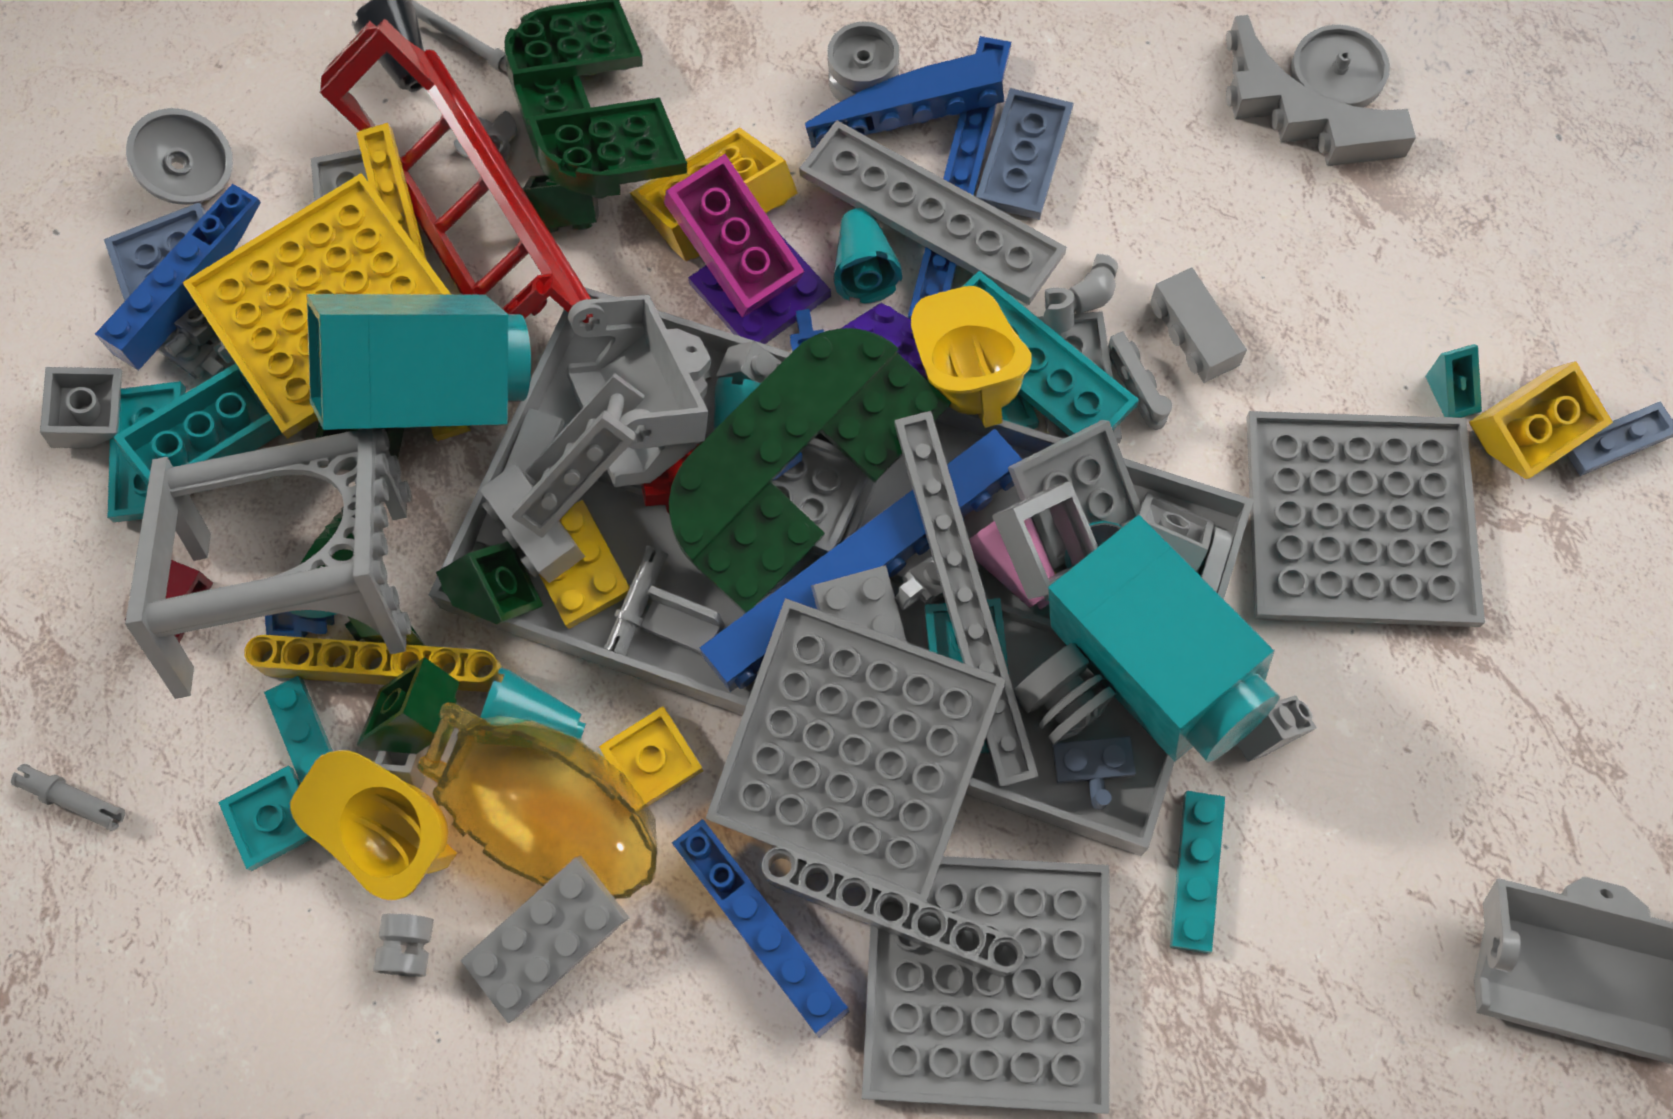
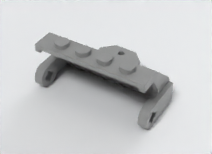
[567,295,711,487]
[1474,877,1673,1064]

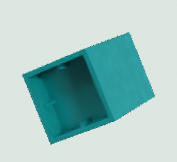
[307,294,531,430]
[1048,515,1280,762]

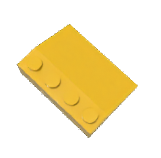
[630,127,798,262]

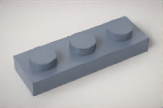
[1566,401,1673,476]

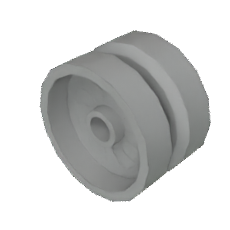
[828,22,899,102]

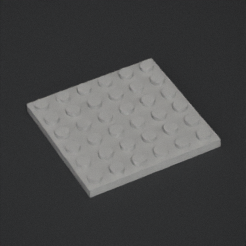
[1246,411,1485,627]
[705,598,1007,902]
[862,856,1109,1114]

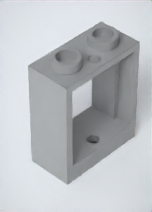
[992,481,1098,601]

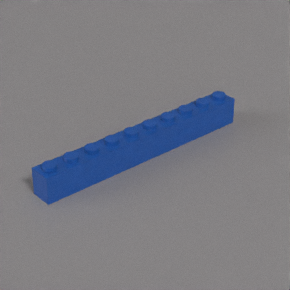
[699,429,1023,692]

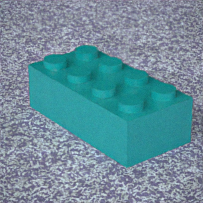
[113,363,282,486]

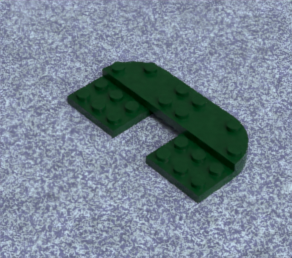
[504,0,687,199]
[669,328,951,613]

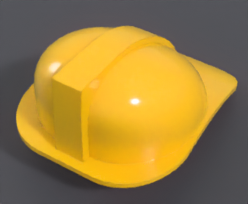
[911,286,1032,428]
[290,750,457,900]

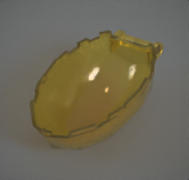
[417,703,658,899]

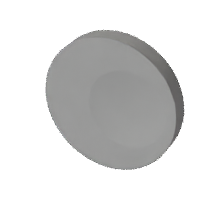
[1291,25,1390,108]

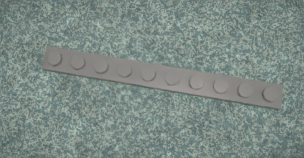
[894,411,1039,788]

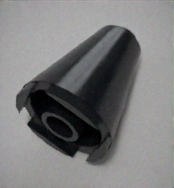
[352,0,424,92]

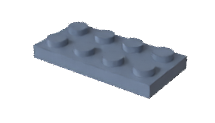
[976,88,1074,220]

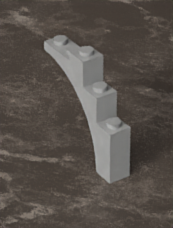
[1226,15,1416,166]

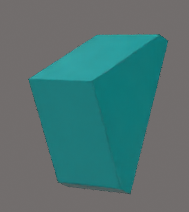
[1425,344,1482,418]

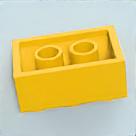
[1468,361,1613,479]

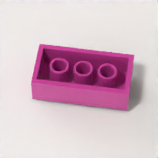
[664,154,805,318]

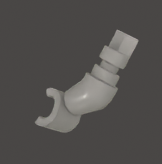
[1044,254,1118,334]

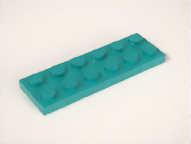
[962,271,1139,436]

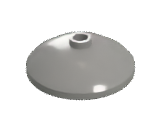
[126,108,233,205]

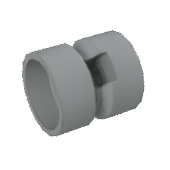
[373,914,434,977]

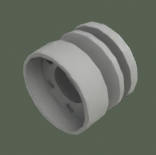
[1013,643,1117,745]

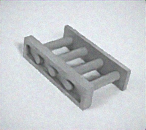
[511,373,645,538]

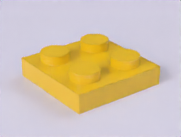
[598,706,704,812]

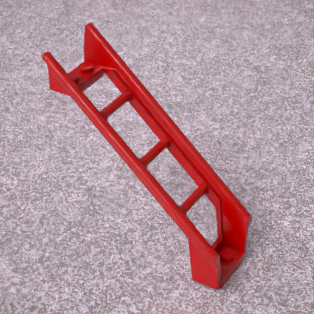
[319,19,593,323]

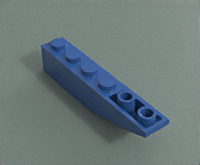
[805,49,1004,148]
[95,183,261,371]
[672,819,850,1038]

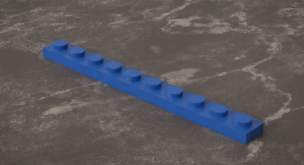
[908,36,1012,319]

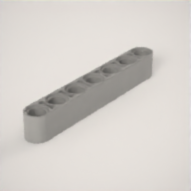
[762,847,1025,977]

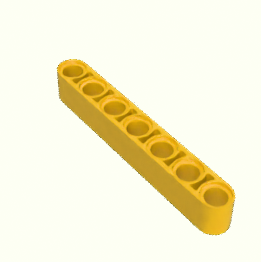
[244,635,504,692]

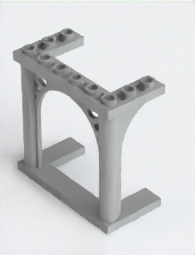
[125,428,412,699]

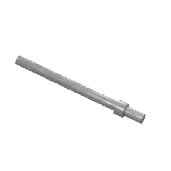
[411,0,507,72]

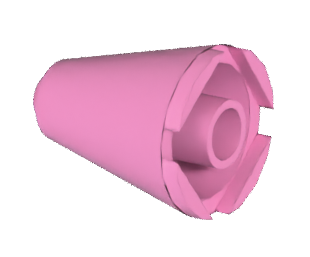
[969,517,1055,610]

